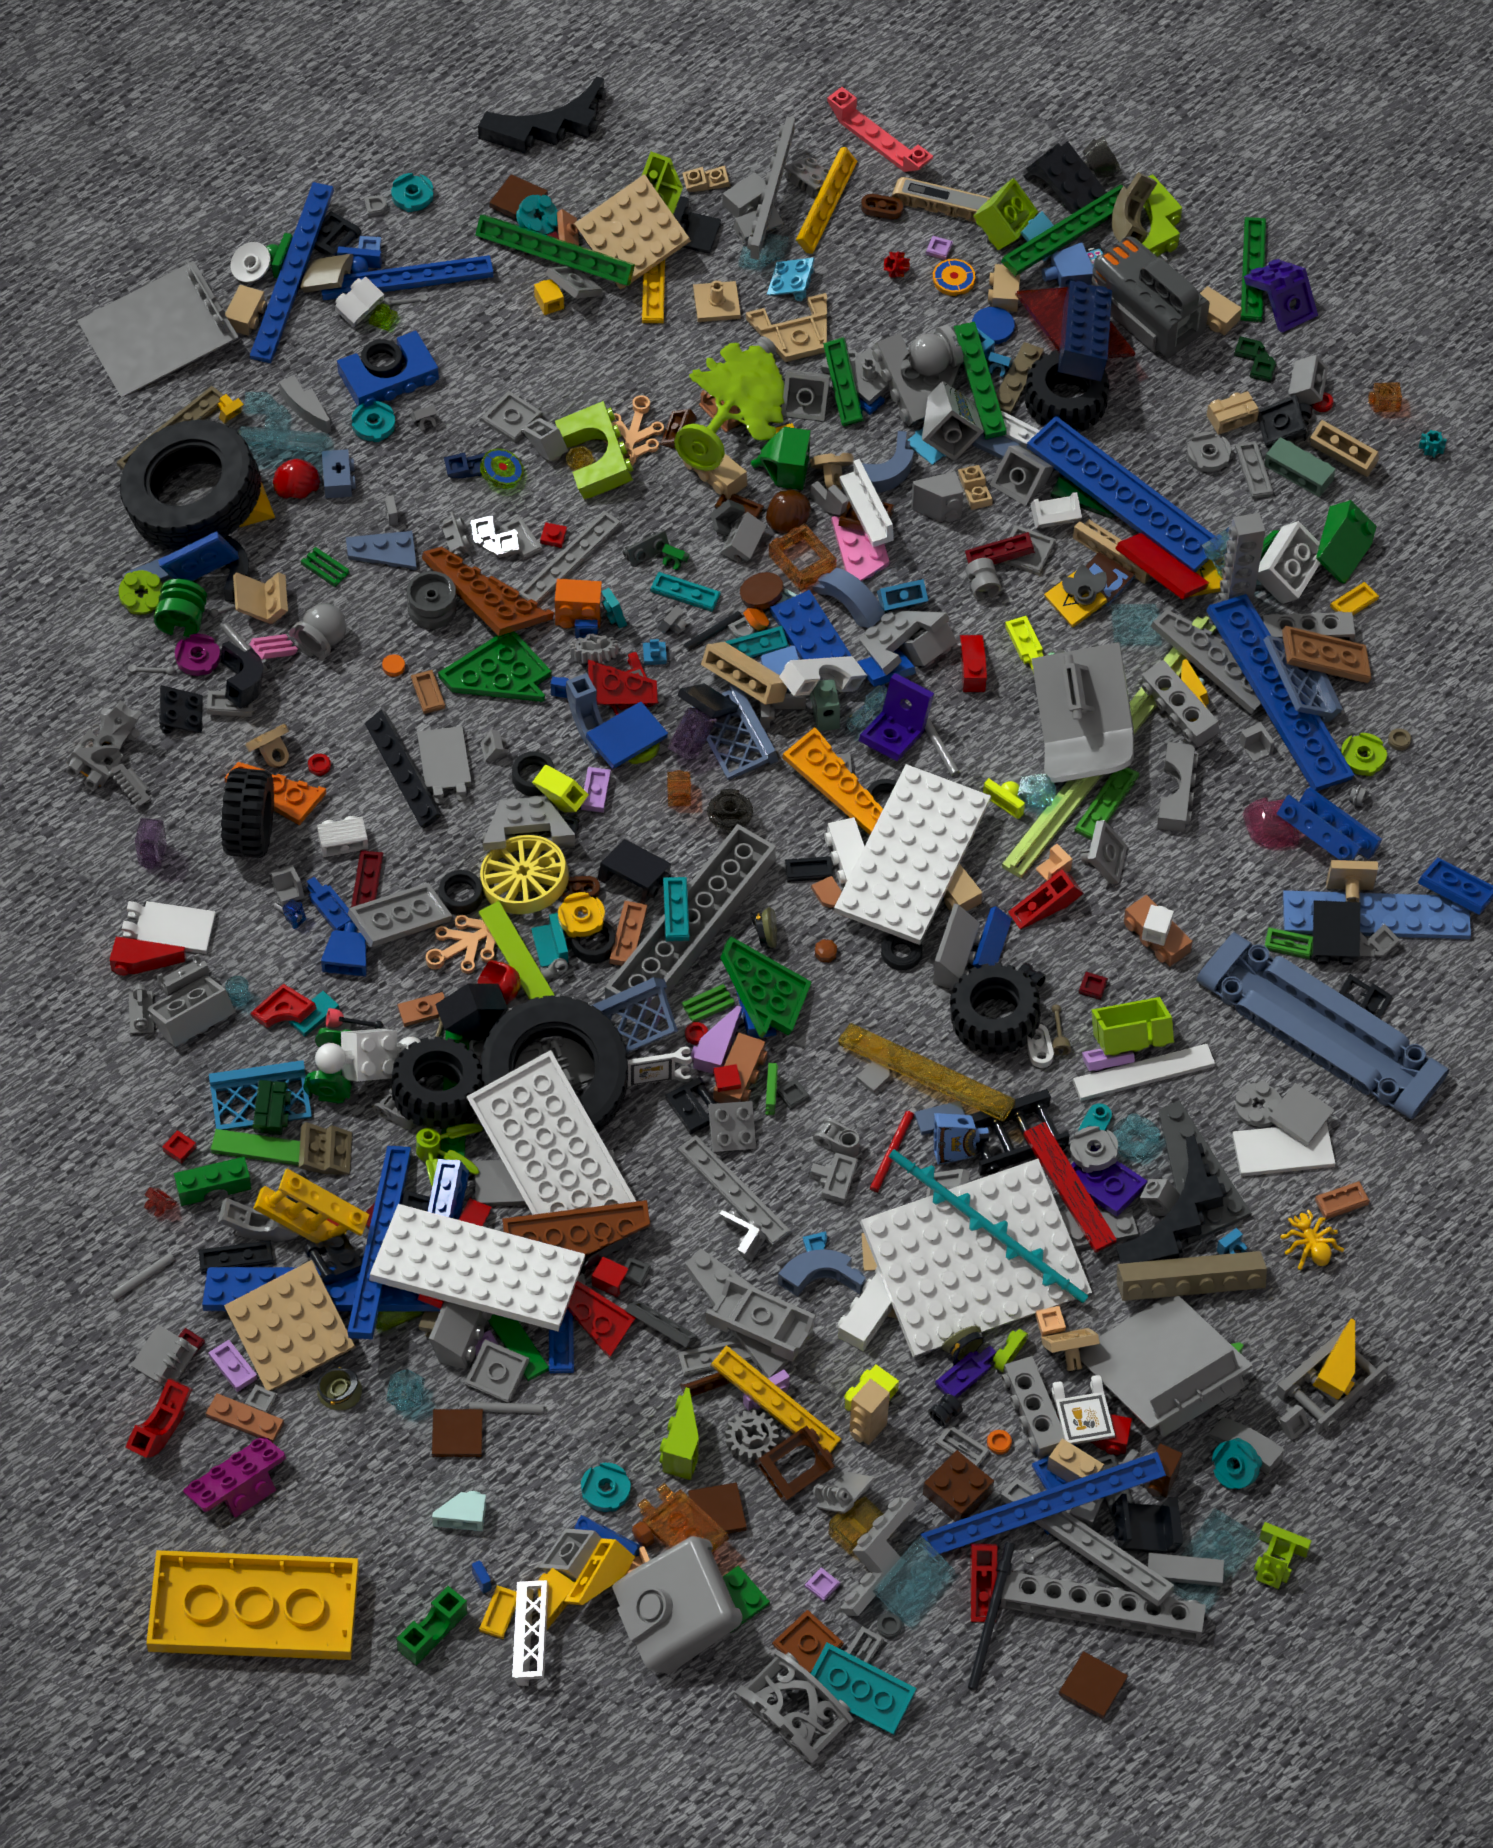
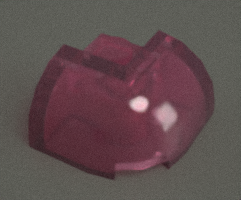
[1242,797,1299,849]

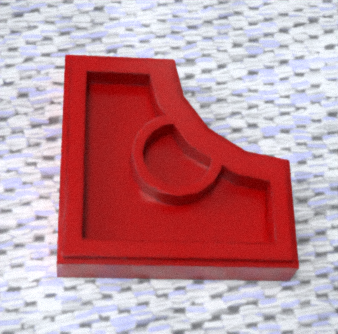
[250,984,317,1028]

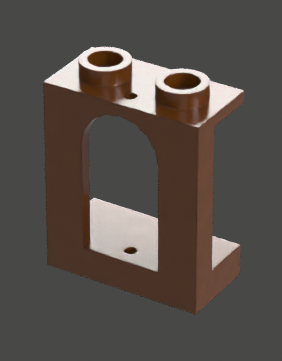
[754,1425,835,1502]

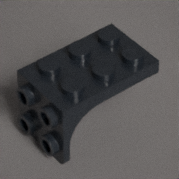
[1023,141,1107,214]

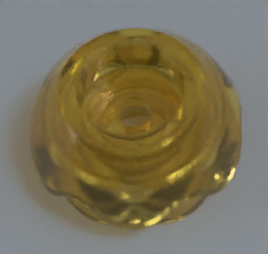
[566,446,594,471]

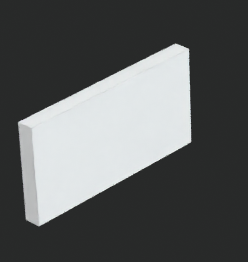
[1232,1122,1335,1177]

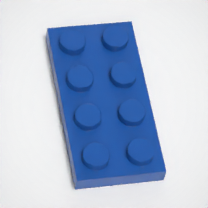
[770,590,852,660]

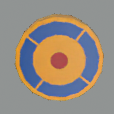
[933,259,975,296]

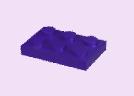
[1071,1146,1148,1217]

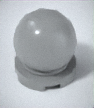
[908,324,964,377]
[289,603,346,661]

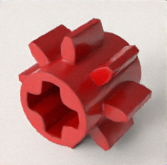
[884,251,910,278]

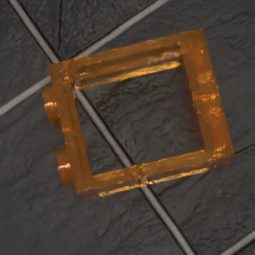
[769,524,837,591]

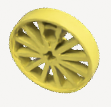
[480,835,569,914]

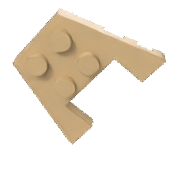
[746,293,827,362]

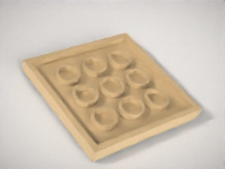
[574,174,691,289]
[224,1260,356,1391]

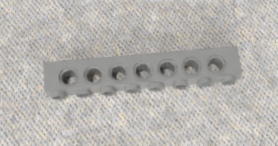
[1000,1570,1206,1641]

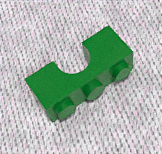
[174,1156,252,1206]
[396,1586,468,1666]

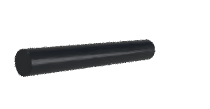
[684,611,743,651]

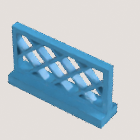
[209,1060,312,1130]

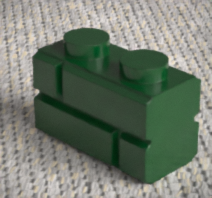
[253,1080,292,1135]

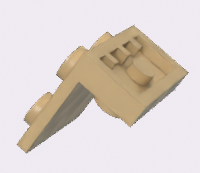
[233,572,288,624]

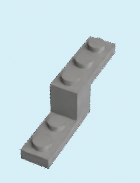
[840,1497,917,1616]

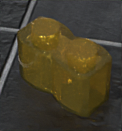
[828,1496,883,1554]

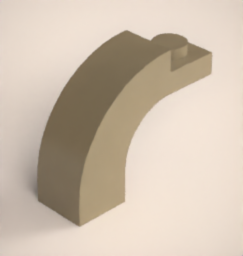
[1112,172,1157,243]

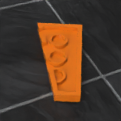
[224,762,327,826]

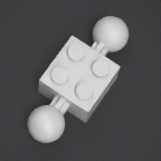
[315,1029,420,1081]

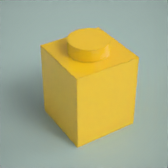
[534,279,564,315]

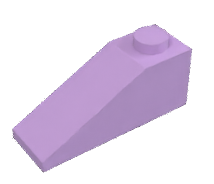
[691,1006,742,1074]

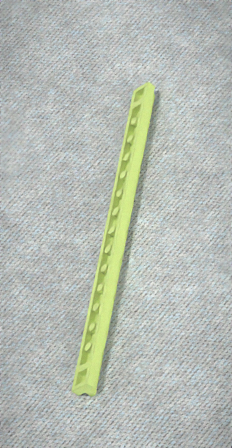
[1002,616,1216,878]

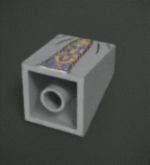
[922,381,984,461]

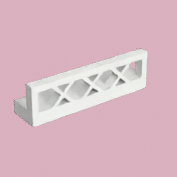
[839,459,894,547]
[512,1580,549,1686]

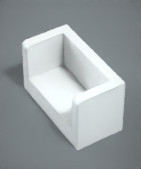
[1031,492,1082,529]

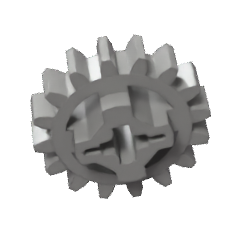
[569,634,619,664]
[725,1410,779,1463]

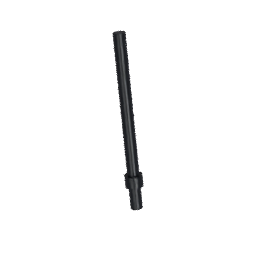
[968,1542,1015,1690]

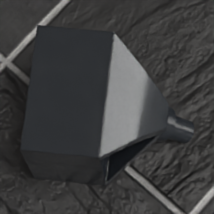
[435,983,508,1043]

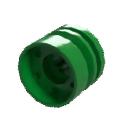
[154,579,207,637]

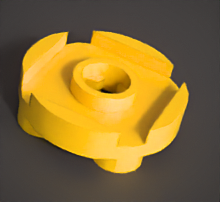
[558,892,605,938]

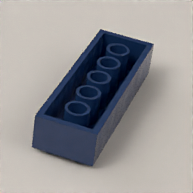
[1058,280,1112,381]

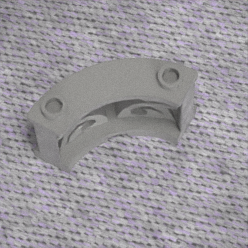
[734,1650,854,1763]

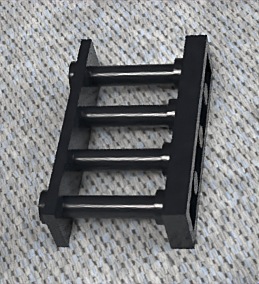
[970,1089,1070,1175]

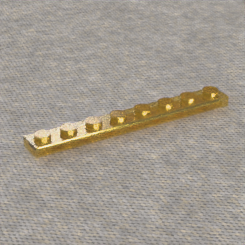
[838,1023,1015,1122]

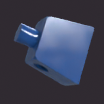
[321,922,367,977]

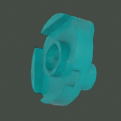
[391,173,433,212]
[516,195,558,235]
[352,401,395,442]
[1212,1438,1262,1489]
[581,1462,631,1512]

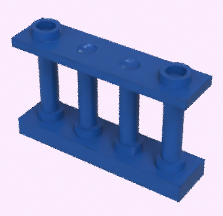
[1277,787,1383,861]

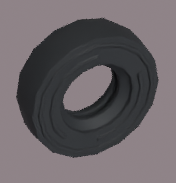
[881,934,923,970]

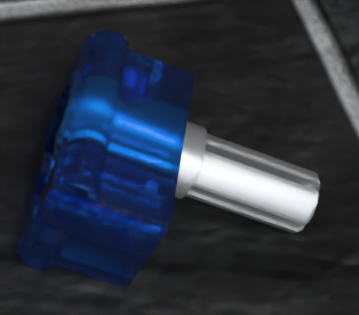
[274,899,306,929]

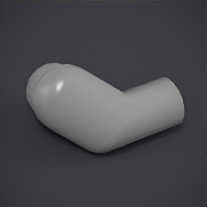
[541,958,568,981]

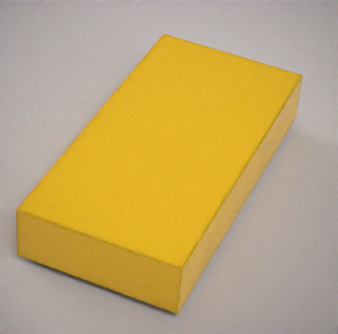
[1330,582,1379,615]
[479,1585,517,1639]

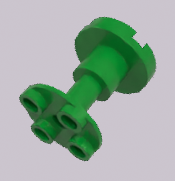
[303,1028,352,1104]

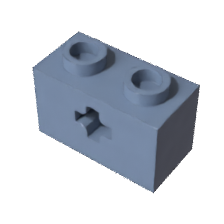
[322,449,356,499]

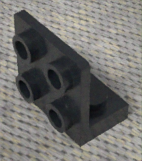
[674,196,721,253]

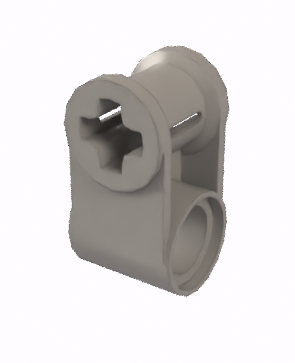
[373,1088,417,1129]
[813,1118,860,1157]

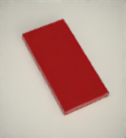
[1115,533,1209,599]

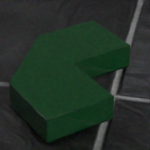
[1234,336,1276,383]

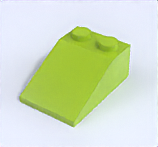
[973,178,1038,250]

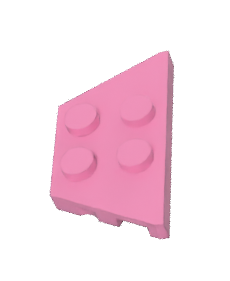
[831,516,889,582]

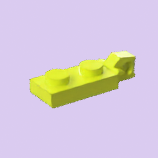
[1005,616,1043,673]

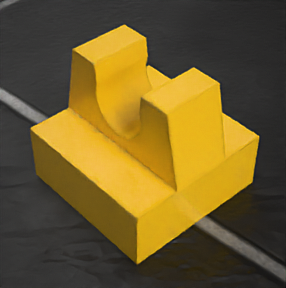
[217,394,244,423]

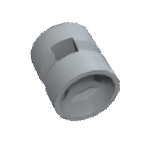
[966,558,1001,600]

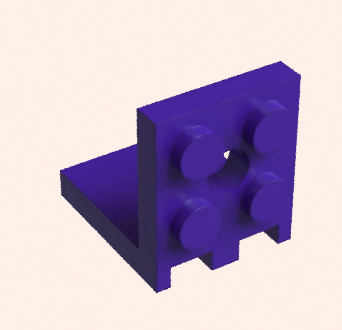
[1244,259,1318,333]
[859,673,934,762]

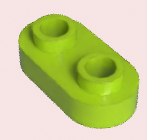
[993,1329,1029,1373]

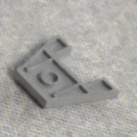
[859,611,950,676]
[483,796,576,851]

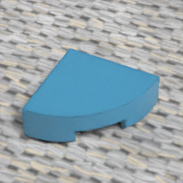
[803,1231,827,1252]

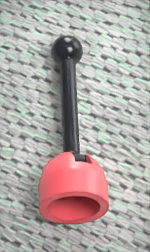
[326,1008,383,1029]

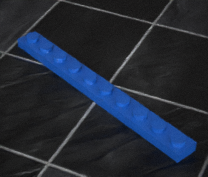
[250,182,334,363]
[347,1146,412,1340]
[921,1452,1166,1558]

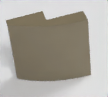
[301,254,354,292]
[299,1122,352,1175]

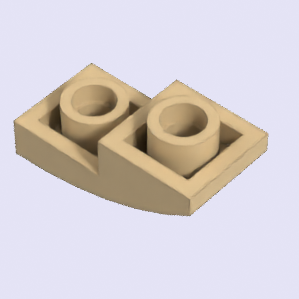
[683,166,731,192]
[958,465,993,510]

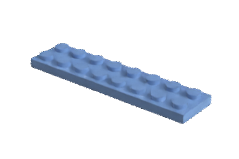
[1283,890,1471,939]

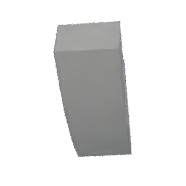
[279,376,331,433]
[1208,1417,1285,1475]

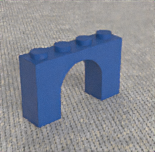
[337,331,439,407]

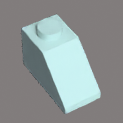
[432,1491,486,1531]

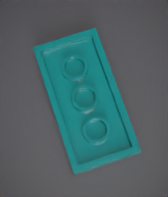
[811,1642,918,1735]

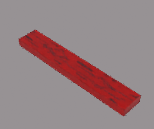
[1023,1122,1117,1253]

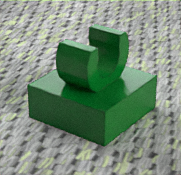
[662,544,690,570]

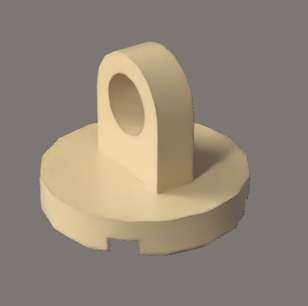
[810,453,854,490]
[245,724,289,768]

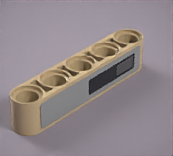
[891,177,990,222]

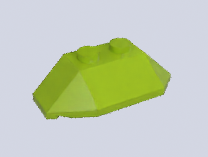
[642,151,683,214]

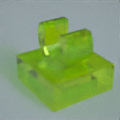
[369,303,398,331]

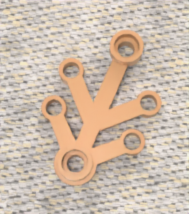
[603,395,664,466]
[426,915,495,974]

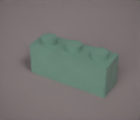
[1264,437,1336,497]

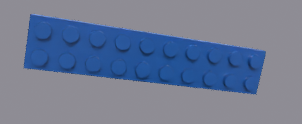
[1027,416,1223,572]
[1206,594,1354,791]
[202,1267,443,1311]

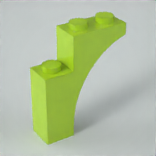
[1142,174,1182,257]

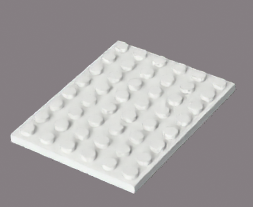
[860,1159,1092,1357]

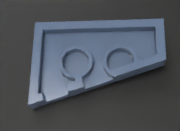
[346,531,417,571]

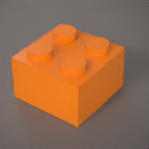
[555,579,602,628]

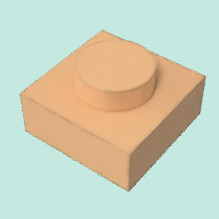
[1035,1306,1066,1336]

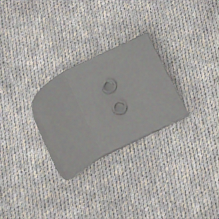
[1031,642,1134,783]

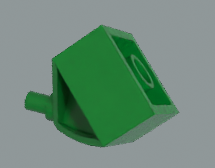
[751,427,811,490]

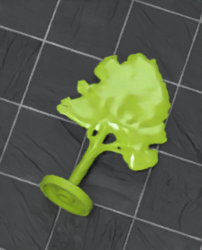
[674,343,784,471]

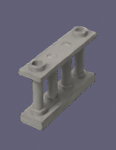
[1276,1328,1389,1434]

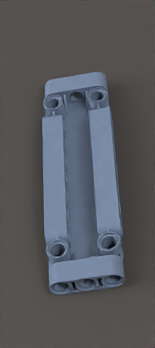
[1196,932,1449,1120]

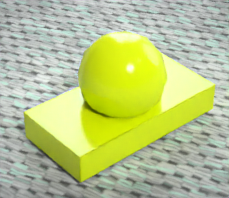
[983,778,1025,819]

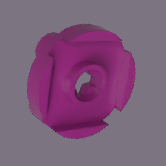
[175,633,221,676]

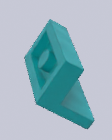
[531,913,568,967]

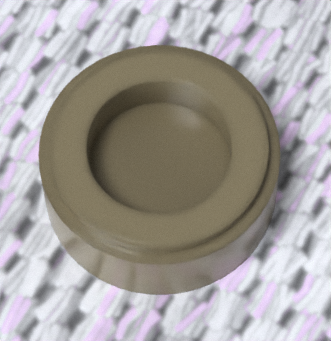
[1388,728,1411,750]

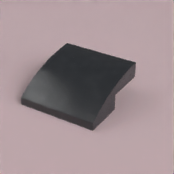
[1339,974,1392,1019]

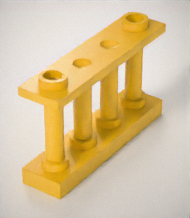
[253,1168,369,1244]

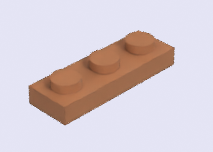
[610,901,647,966]
[206,1393,284,1443]

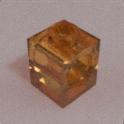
[1368,382,1402,412]
[667,770,691,806]

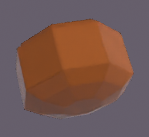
[815,939,837,963]
[632,1521,654,1548]

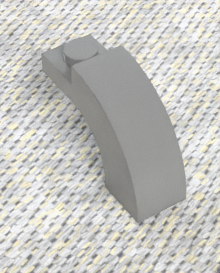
[218,1198,299,1242]

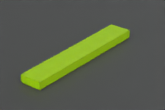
[478,901,554,1000]

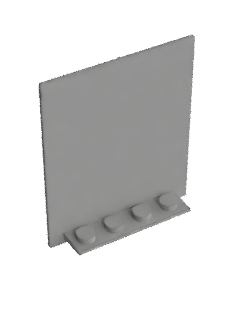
[77,259,239,397]
[1079,1296,1253,1437]

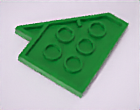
[438,631,552,702]
[720,936,812,1038]

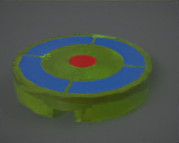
[480,449,524,489]

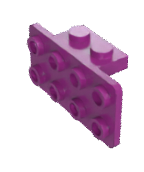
[183,1437,286,1518]

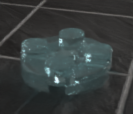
[1113,1114,1160,1160]

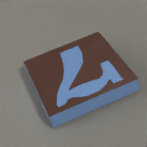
[1086,552,1135,606]

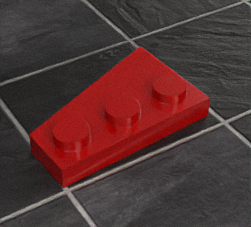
[588,659,657,706]
[567,1280,636,1358]

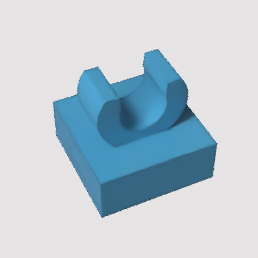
[988,352,1014,377]
[643,639,667,665]
[1217,1228,1247,1255]

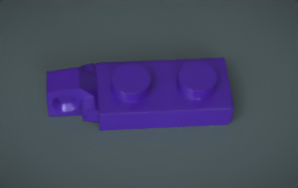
[935,1346,997,1398]

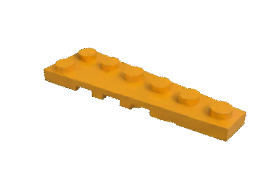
[782,727,883,835]

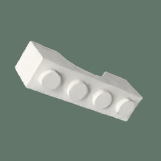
[779,656,867,696]

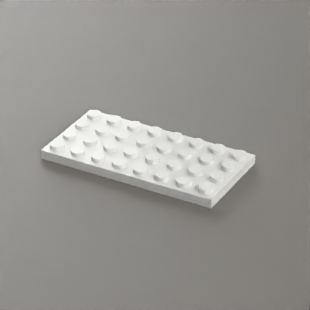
[834,764,991,945]
[466,1050,636,1215]
[369,1204,585,1331]

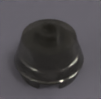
[1082,136,1121,179]
[707,789,753,835]

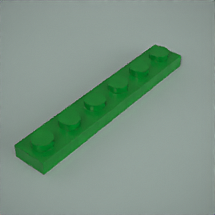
[954,321,1007,440]

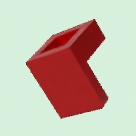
[592,1257,628,1298]

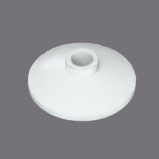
[231,242,271,283]

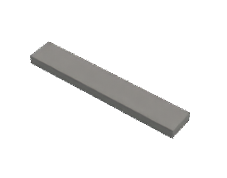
[519,511,622,606]
[678,1135,791,1247]

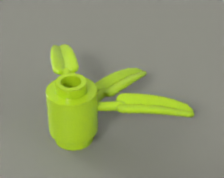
[416,1124,483,1186]

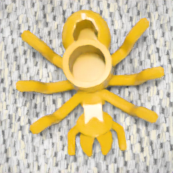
[1280,1210,1344,1270]

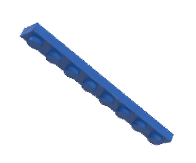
[321,255,494,300]

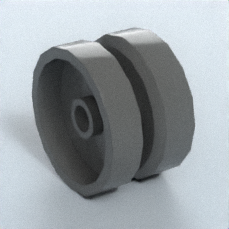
[407,571,457,629]

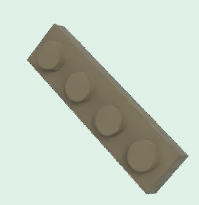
[996,342,1044,415]

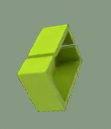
[1091,997,1174,1056]

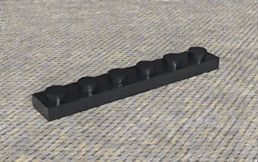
[364,710,443,828]

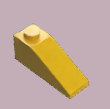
[1313,1318,1355,1400]
[564,1538,635,1605]

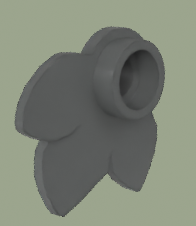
[1062,564,1107,605]

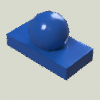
[337,247,382,274]

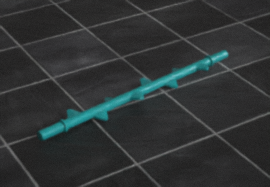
[888,1149,1088,1303]

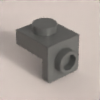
[710,499,746,536]

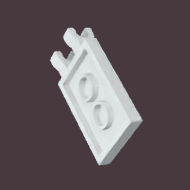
[122,901,216,954]

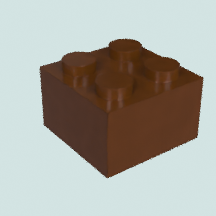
[923,1450,994,1522]

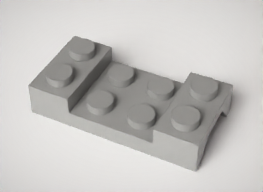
[706,1276,816,1362]

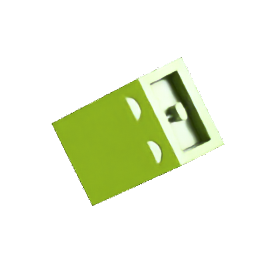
[659,1387,699,1480]

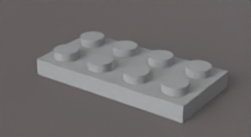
[348,883,452,947]

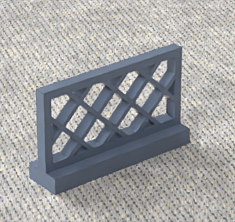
[1263,636,1343,723]
[690,684,778,780]
[591,977,678,1054]

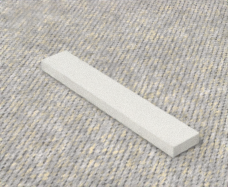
[1073,1044,1215,1101]

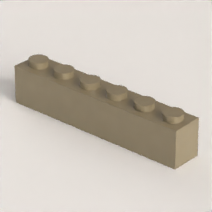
[1117,1251,1267,1301]

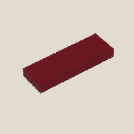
[965,532,1035,565]
[351,850,384,907]

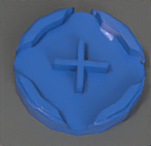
[972,307,1015,344]

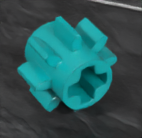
[1418,430,1447,458]

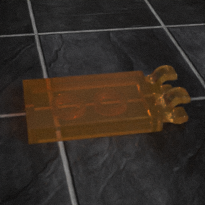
[637,1483,729,1552]

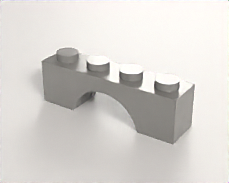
[872,333,928,426]
[1157,742,1198,832]

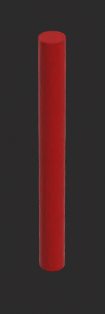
[869,1111,914,1193]

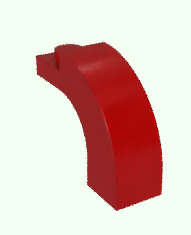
[125,1379,192,1458]

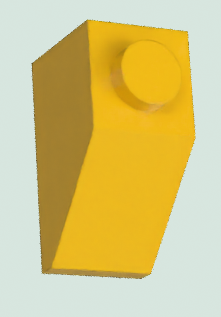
[537,1568,575,1631]

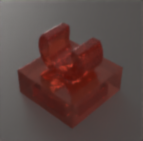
[144,1187,177,1217]

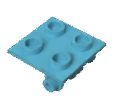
[767,258,815,301]

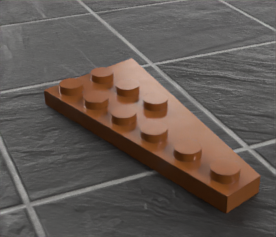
[422,546,554,636]
[502,1200,650,1256]

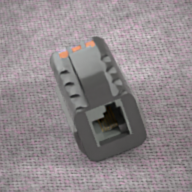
[1091,236,1210,359]

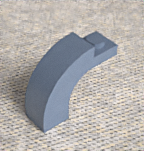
[862,431,914,493]
[812,568,885,628]
[566,673,603,758]
[778,1249,866,1297]

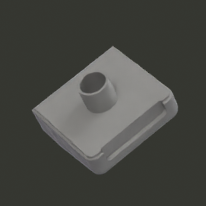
[612,1536,742,1674]

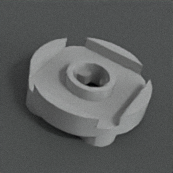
[1187,432,1231,472]
[1235,1081,1282,1127]
[1070,1126,1119,1173]

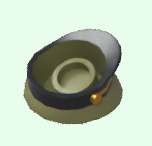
[750,907,777,948]
[941,1326,985,1366]
[317,1367,362,1410]

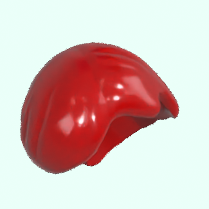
[273,459,321,499]
[477,960,521,1005]

